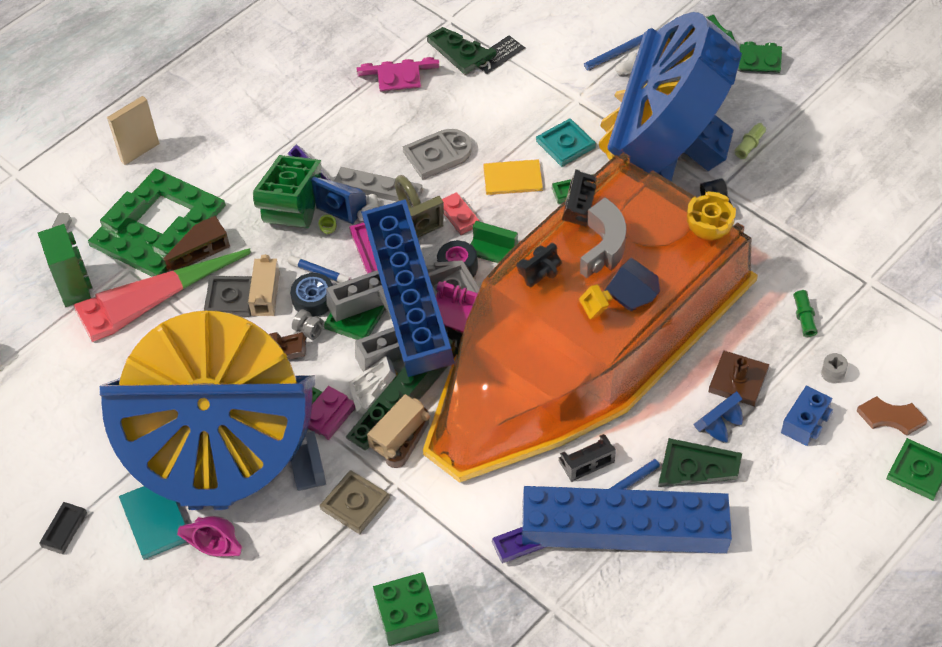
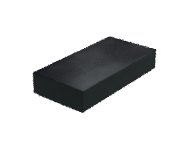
[39,501,87,555]

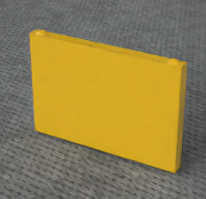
[483,159,543,195]

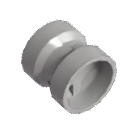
[292,309,324,340]

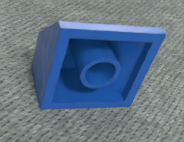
[311,177,367,225]

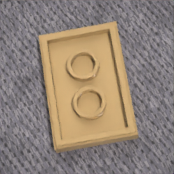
[107,96,160,165]

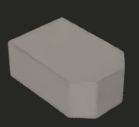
[52,212,72,230]

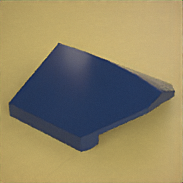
[604,257,660,311]

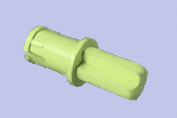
[735,123,766,159]

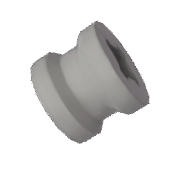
[821,353,848,384]

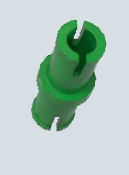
[793,290,818,337]

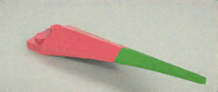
[74,248,251,342]

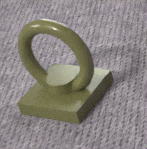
[395,175,444,238]

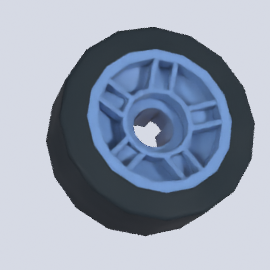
[290,273,333,317]

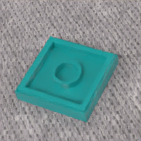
[536,118,596,167]

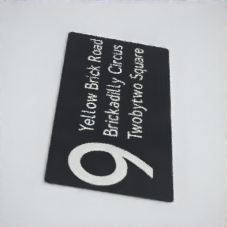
[478,35,526,74]

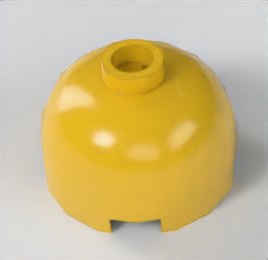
[687,192,736,240]

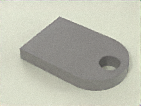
[402,129,472,180]

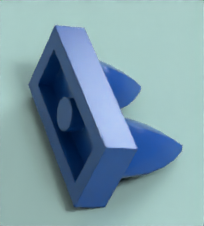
[693,391,743,443]

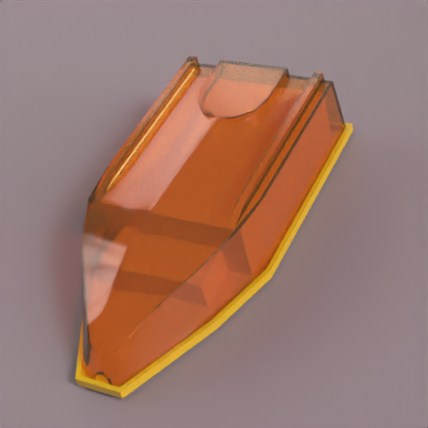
[423,152,758,483]

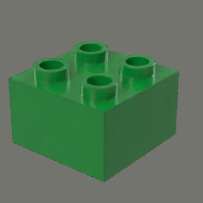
[373,572,439,646]

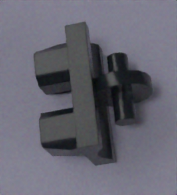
[516,243,562,287]

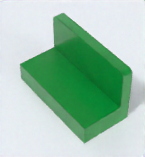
[471,221,518,266]

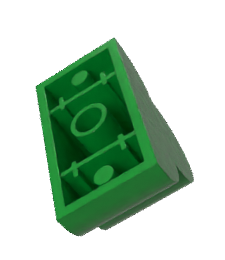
[253,155,321,228]

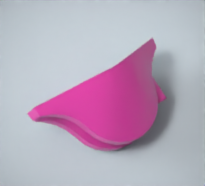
[177,516,242,557]

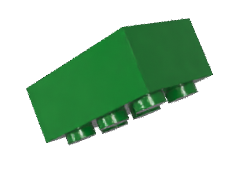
[37,224,93,308]

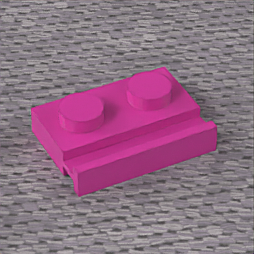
[308,385,355,440]

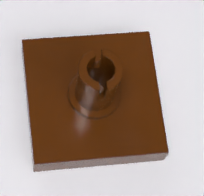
[708,350,770,407]

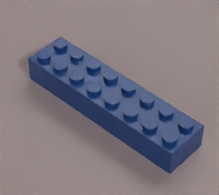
[361,199,455,377]
[522,486,732,554]

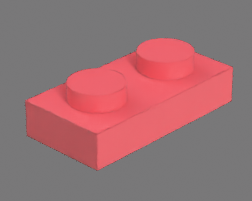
[442,192,479,235]

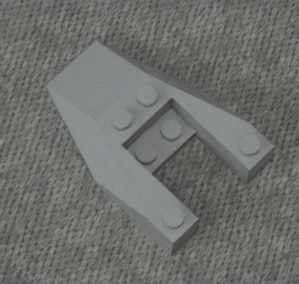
[326,260,483,372]

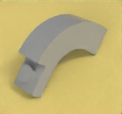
[580,197,626,278]

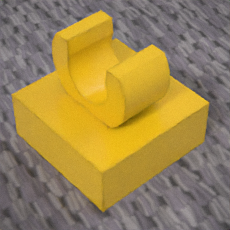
[579,284,613,320]

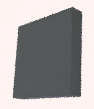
[204,276,252,317]

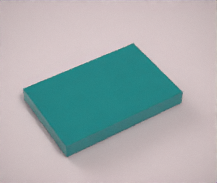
[119,486,186,560]

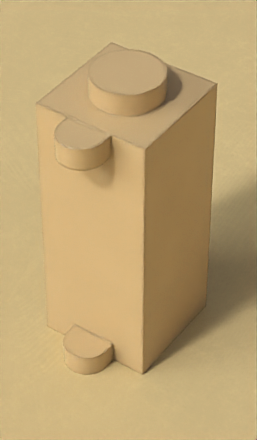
[248,254,280,316]
[367,394,430,459]

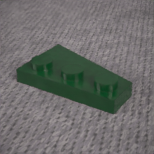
[427,27,497,75]
[658,438,742,487]

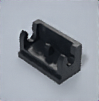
[562,169,597,227]
[558,434,616,482]

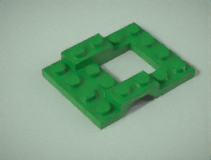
[88,168,226,277]

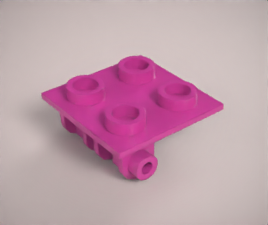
[435,281,486,334]

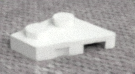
[349,356,396,416]

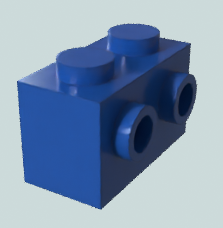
[781,385,834,446]

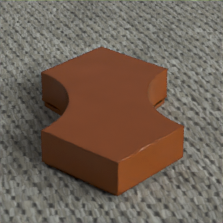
[856,396,928,435]

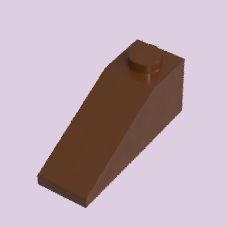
[164,216,230,272]

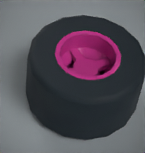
[437,240,478,277]

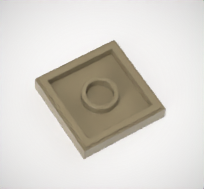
[319,470,390,535]

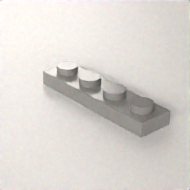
[334,167,423,205]

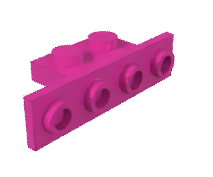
[356,57,439,91]

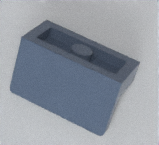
[291,431,327,491]

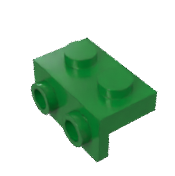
[738,42,782,73]

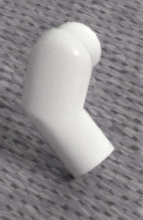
[615,52,637,75]
[357,194,379,222]

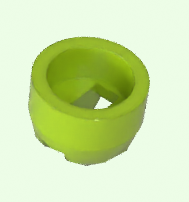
[318,215,337,234]

